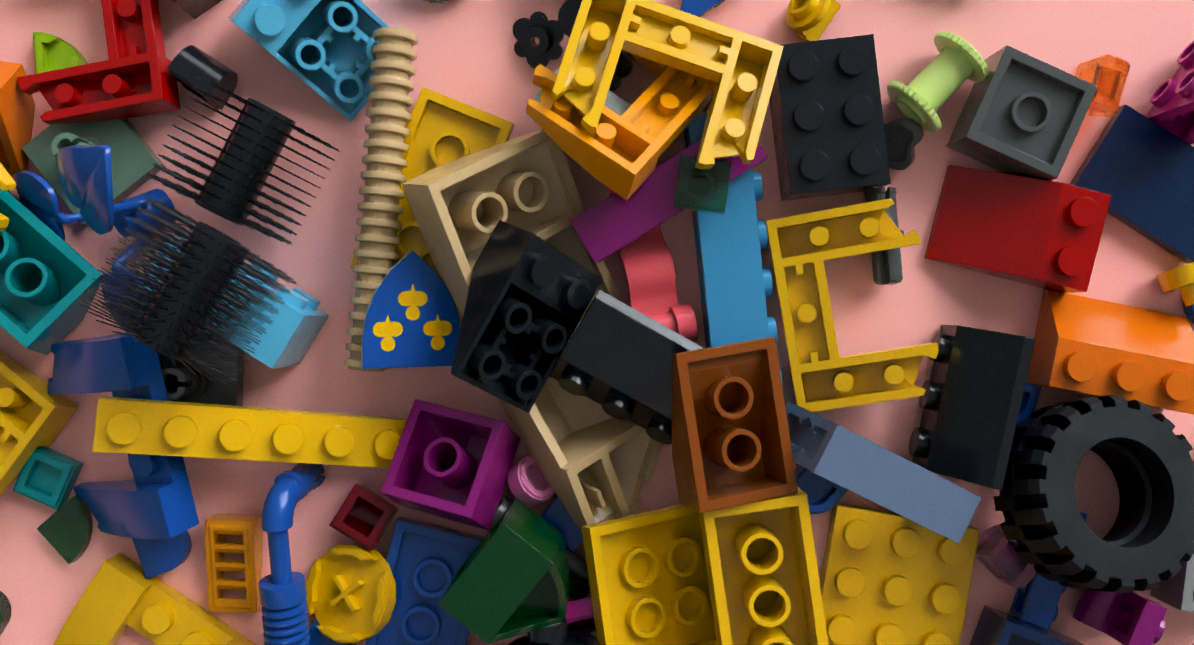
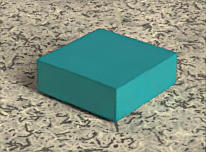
[12,446,84,510]

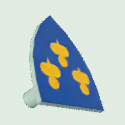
[361,250,460,369]

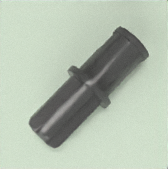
[864,187,904,285]

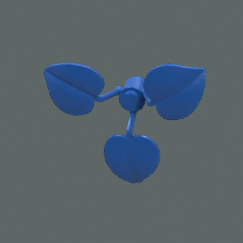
[13,145,176,333]

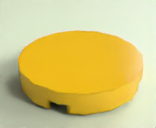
[306,543,396,644]

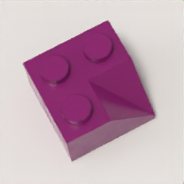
[380,399,521,531]

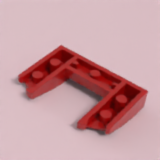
[17,0,181,125]

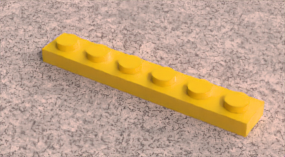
[92,396,408,468]

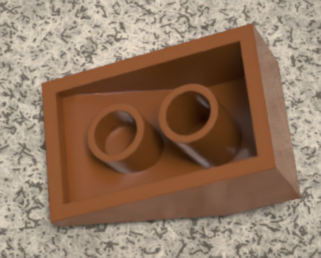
[672,337,798,513]

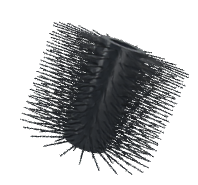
[147,76,340,245]
[79,196,297,384]

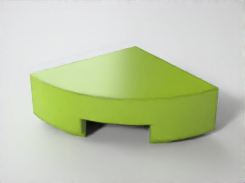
[33,32,88,74]

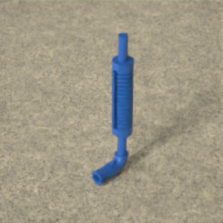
[259,463,325,645]

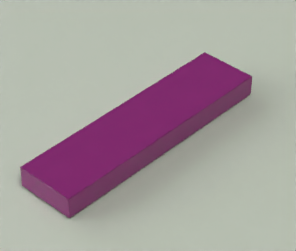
[570,140,768,264]

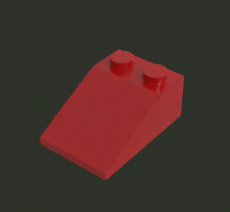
[924,165,1111,293]

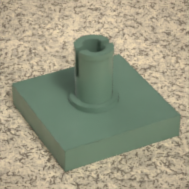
[21,118,165,226]

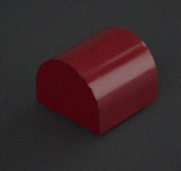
[329,483,399,551]

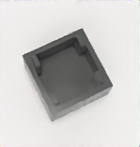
[946,45,1098,181]

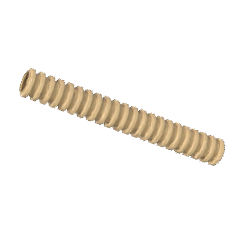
[344,27,418,372]

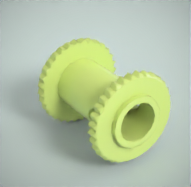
[887,31,989,132]

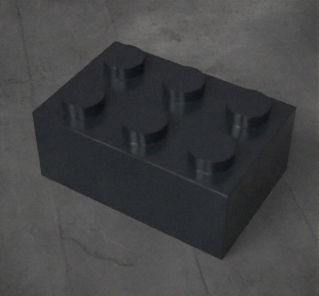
[769,34,891,201]

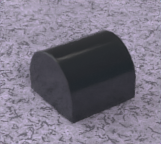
[167,45,238,110]

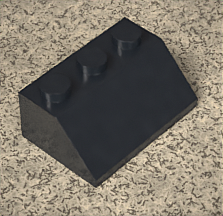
[550,290,703,444]
[909,325,1035,490]

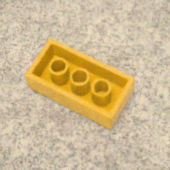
[698,486,829,645]

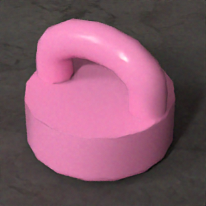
[506,455,555,507]

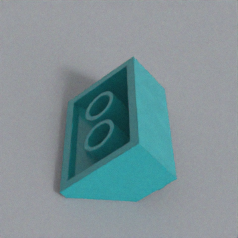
[0,190,104,355]

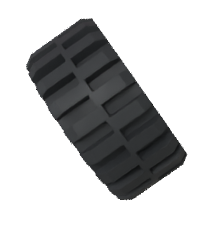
[993,395,1194,593]

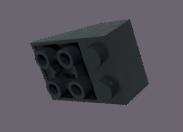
[451,220,603,413]

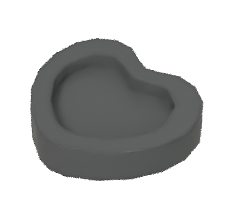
[884,118,924,170]

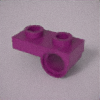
[1072,590,1167,645]

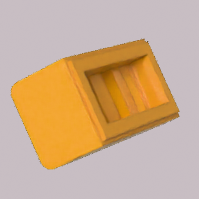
[205,513,263,613]

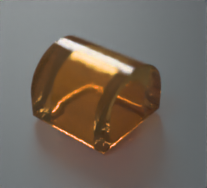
[1076,54,1131,117]

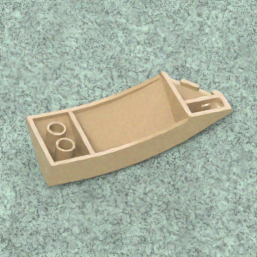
[402,129,663,533]

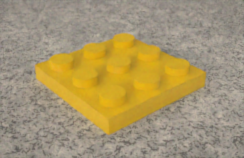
[820,503,980,645]
[581,504,717,645]

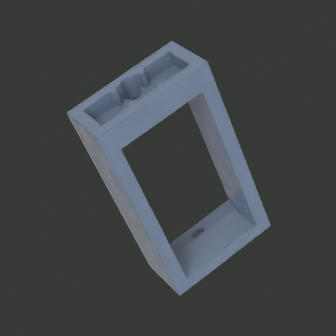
[786,402,982,543]

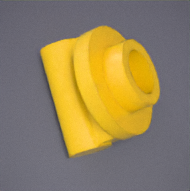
[786,0,841,42]

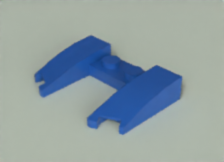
[47,332,200,539]

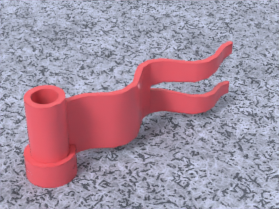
[607,187,698,341]

